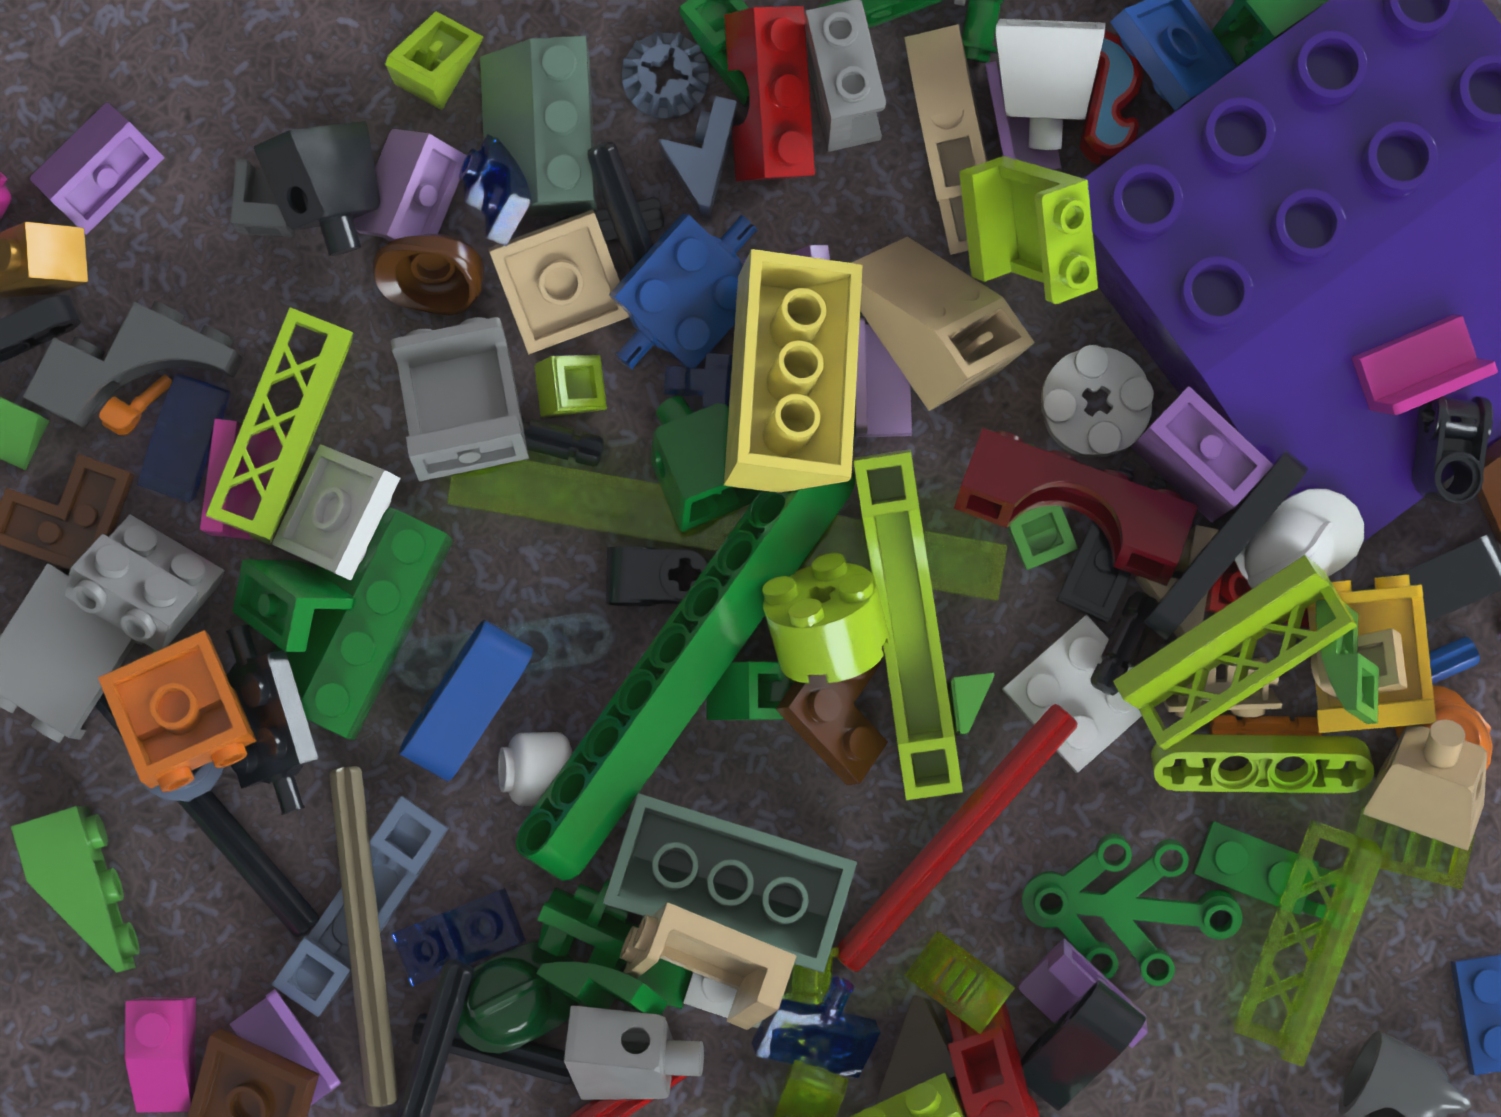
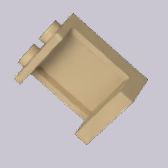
[620,902,797,1030]

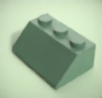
[480,36,597,219]

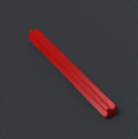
[834,704,1078,972]

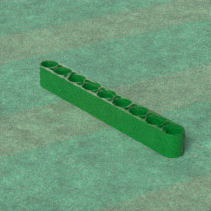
[516,470,856,881]

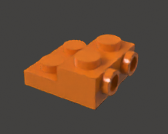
[98,630,257,792]

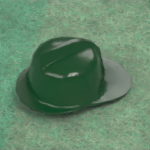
[456,942,579,1054]

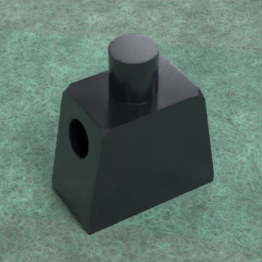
[254,121,380,256]

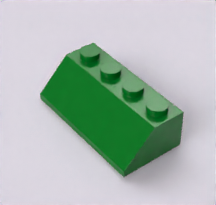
[274,507,454,741]

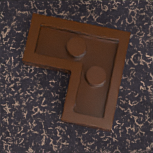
[0,454,135,570]
[776,661,888,785]

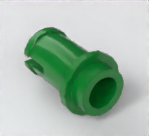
[961,0,1003,63]

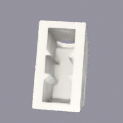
[996,19,1106,150]

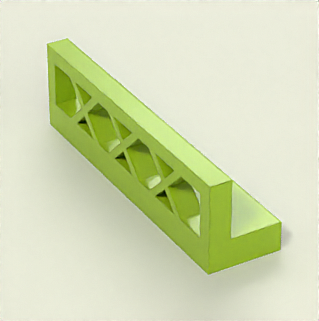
[206,307,353,545]
[1113,555,1357,750]

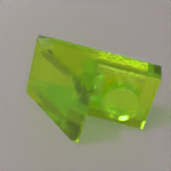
[772,1060,849,1117]

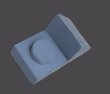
[658,96,737,219]

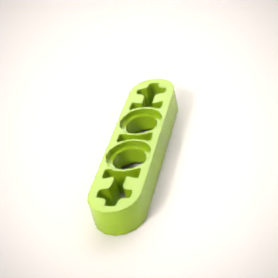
[1151,734,1374,793]

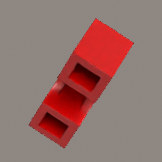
[724,6,815,182]

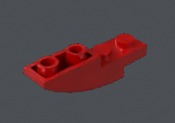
[944,984,1040,1117]

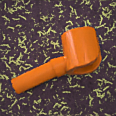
[99,374,174,436]

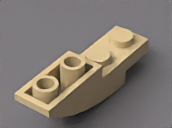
[904,24,987,255]

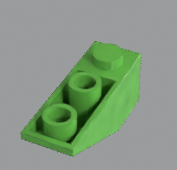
[11,806,140,973]

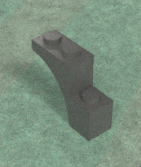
[23,301,243,429]

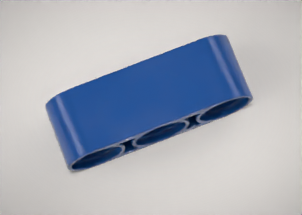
[398,619,533,782]

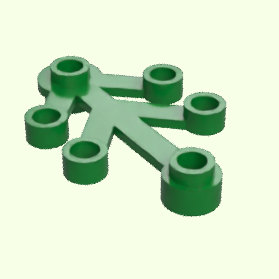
[1022,833,1243,986]

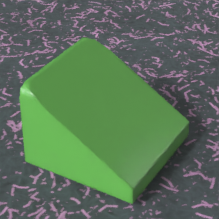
[0,397,49,471]
[947,673,994,736]

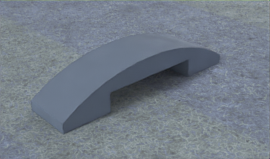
[272,796,449,1017]

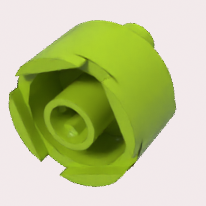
[762,553,890,683]

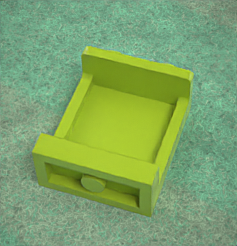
[959,156,1098,304]

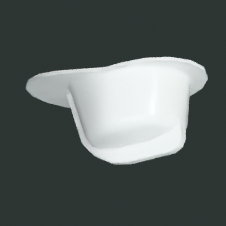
[1235,489,1364,589]

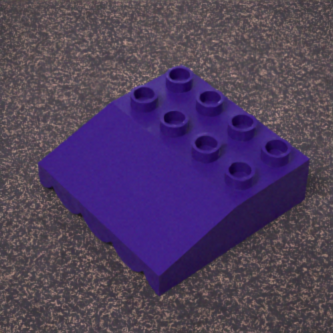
[1084,0,1501,542]

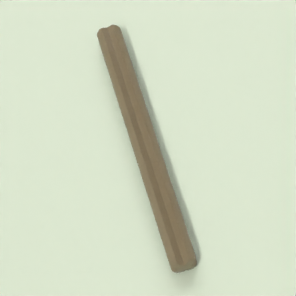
[329,766,398,1107]

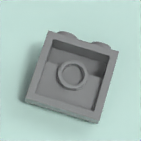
[64,514,225,651]

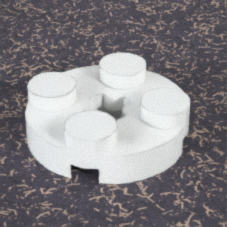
[1041,345,1154,458]

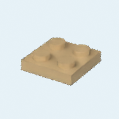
[489,209,629,355]

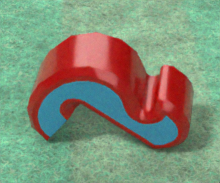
[1079,30,1143,166]

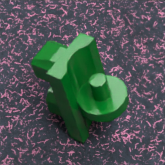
[537,878,639,971]

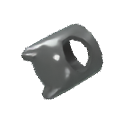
[1338,1030,1471,1117]

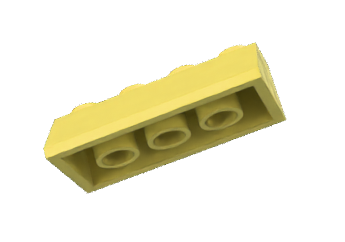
[724,249,863,493]

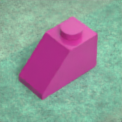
[125,997,196,1112]

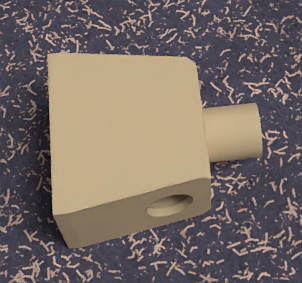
[1363,720,1487,851]

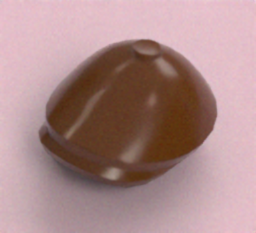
[373,234,484,315]

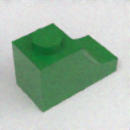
[706,662,795,721]

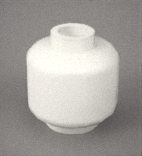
[498,732,574,806]

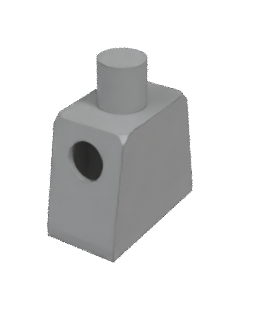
[564,1006,704,1100]

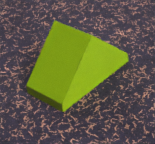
[385,11,483,110]

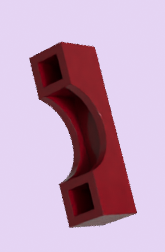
[954,428,1198,586]

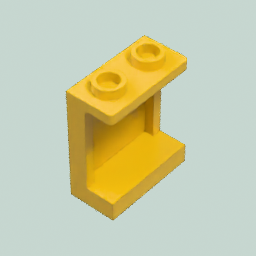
[1307,574,1436,733]

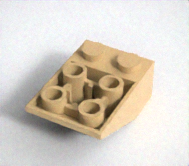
[852,237,1035,411]

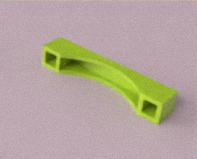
[854,449,963,801]

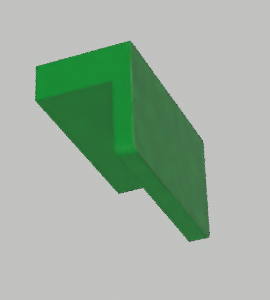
[232,559,354,652]

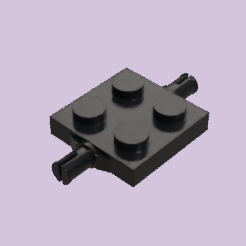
[226,624,318,815]

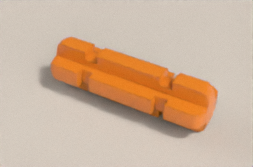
[1209,715,1322,736]

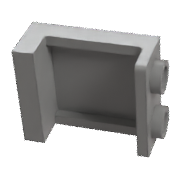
[805,0,886,152]
[391,317,529,481]
[0,563,143,743]

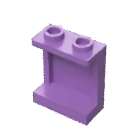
[1131,386,1274,523]

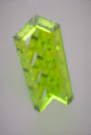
[1233,820,1384,1067]

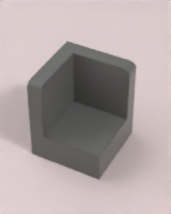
[230,158,295,238]

